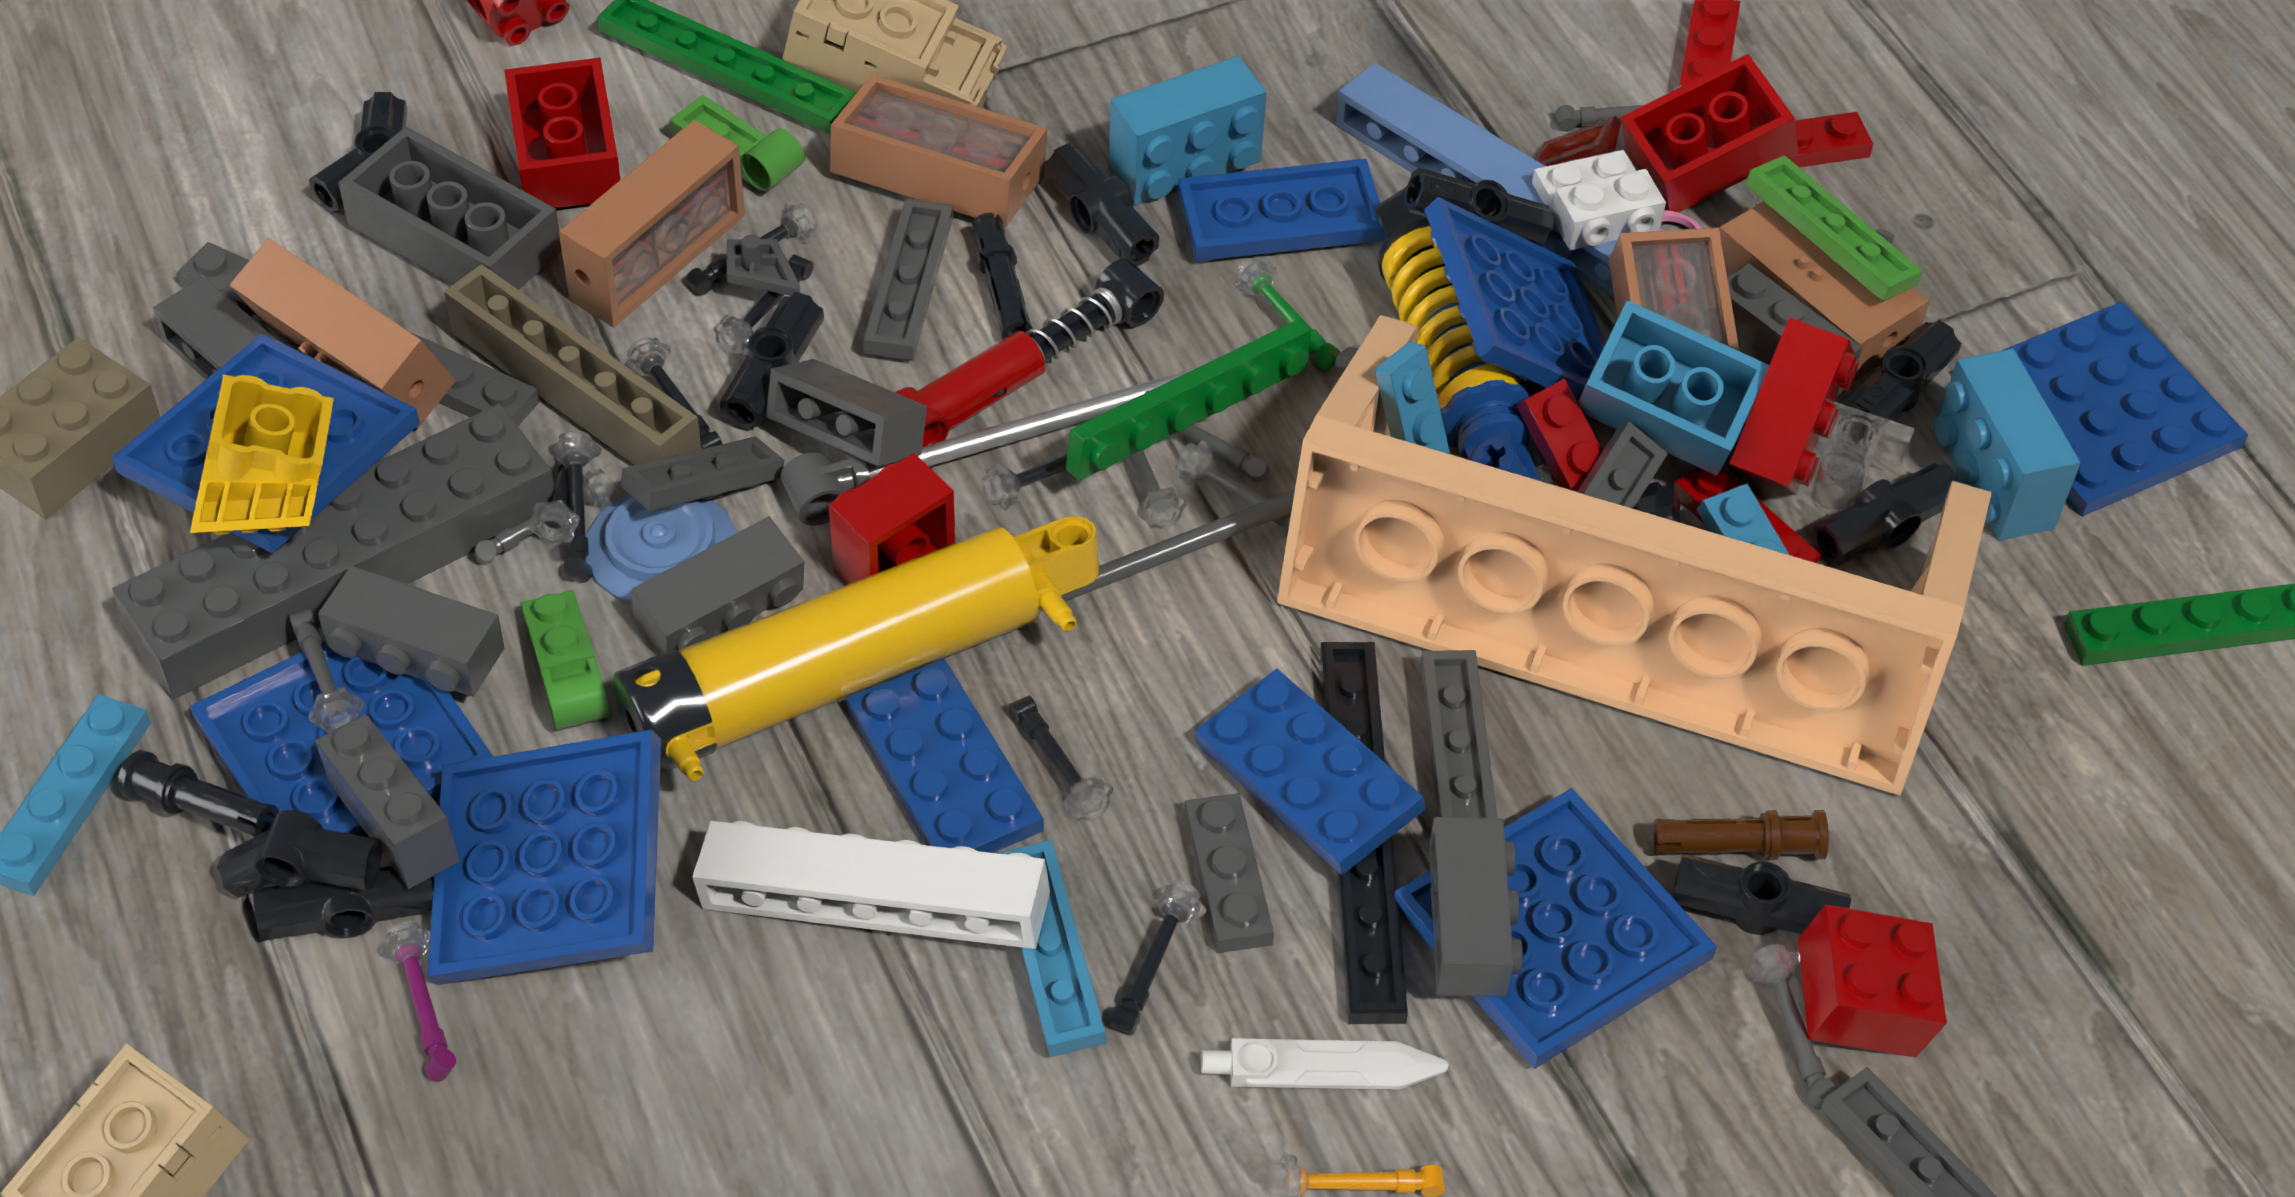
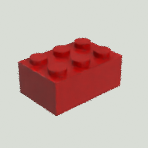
[1620,54,1798,213]
[504,57,621,208]
[1729,317,1859,494]

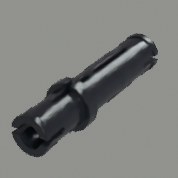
[972,213,1033,339]

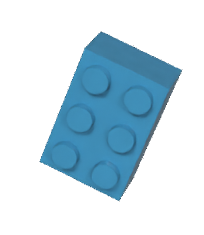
[1109,56,1267,206]
[1578,300,1769,476]
[1934,349,2081,541]

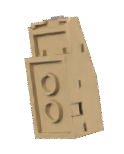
[782,0,1008,108]
[0,1043,250,1197]

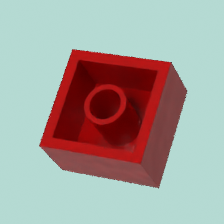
[829,453,955,585]
[1797,905,1947,1058]

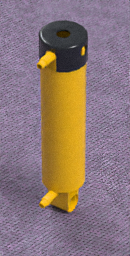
[612,516,1099,781]

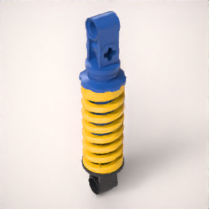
[1375,188,1540,481]

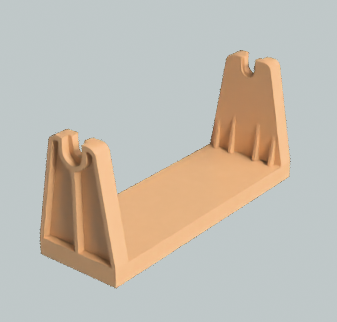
[1277,315,1992,796]

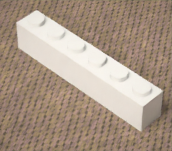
[692,821,1050,949]

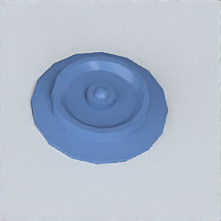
[586,494,737,604]

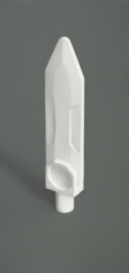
[1201,1038,1449,1090]

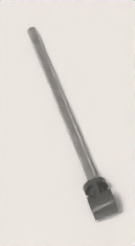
[780,368,1196,526]

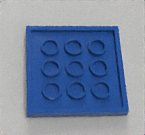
[1424,197,1606,401]
[2001,301,2248,517]
[111,334,420,554]
[190,641,494,837]
[427,729,661,985]
[1394,788,1717,1069]

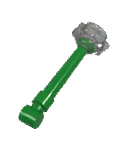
[1234,257,1341,371]

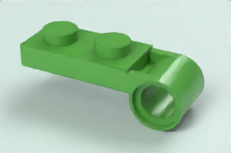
[669,95,805,191]
[520,590,610,730]

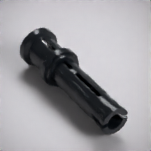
[118,750,279,837]

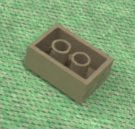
[0,337,160,519]

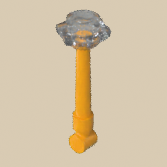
[1269,1154,1445,1197]

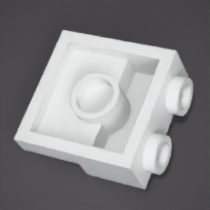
[1532,150,1666,250]

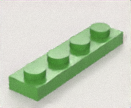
[1745,155,1923,302]

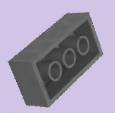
[338,127,562,290]

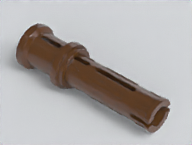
[1653,810,1829,860]

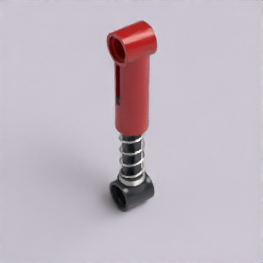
[895,258,1165,447]

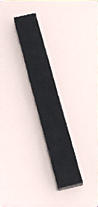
[1320,642,1408,1024]

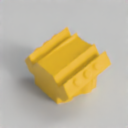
[190,374,334,535]

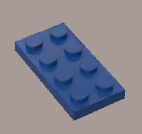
[1178,159,1386,261]
[846,659,1044,853]
[1194,668,1425,876]

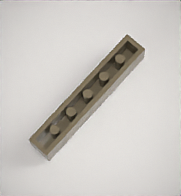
[444,264,701,465]

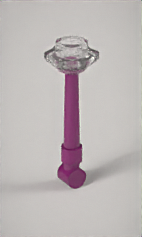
[377,921,456,1082]

